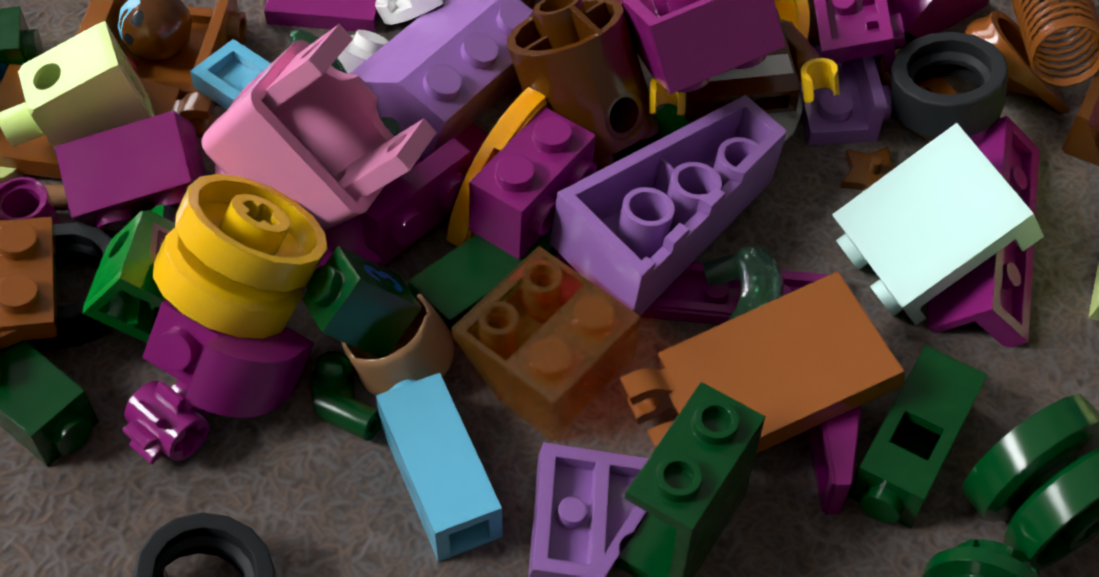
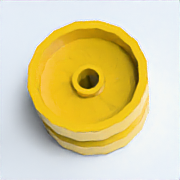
[153,174,327,339]

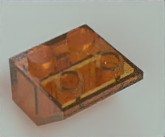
[451,246,640,442]

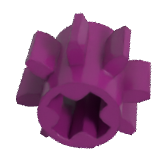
[123,380,210,465]

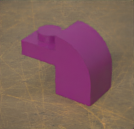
[142,300,314,418]

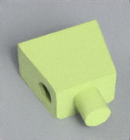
[0,21,155,149]

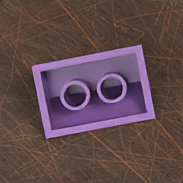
[349,0,533,160]

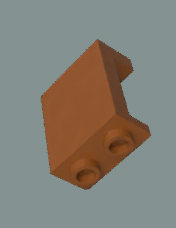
[76,0,247,106]

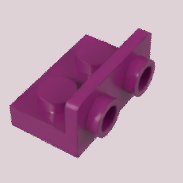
[814,0,906,72]

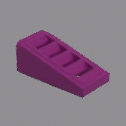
[808,405,862,515]

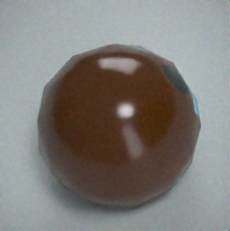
[118,0,192,61]

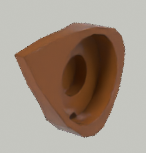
[965,11,1070,113]

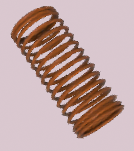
[1011,0,1099,87]

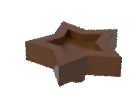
[841,146,896,191]

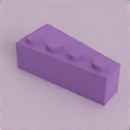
[550,95,787,326]

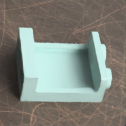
[832,123,1044,325]

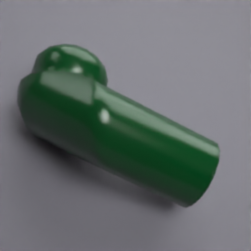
[310,351,381,441]

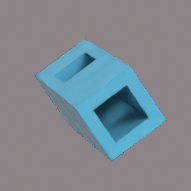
[376,373,503,562]

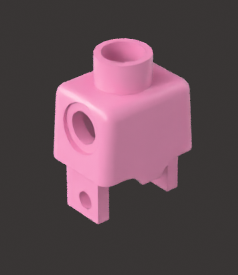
[201,24,437,231]

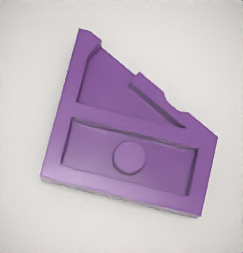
[528,442,648,577]

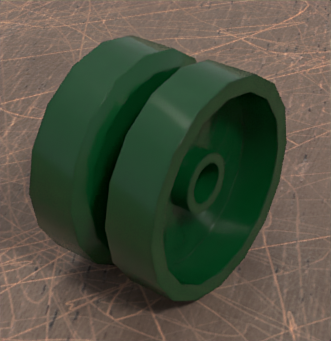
[962,394,1099,570]

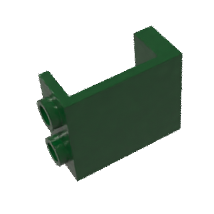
[617,382,766,577]

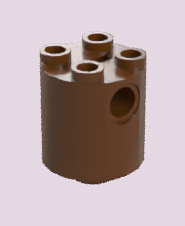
[507,0,660,170]

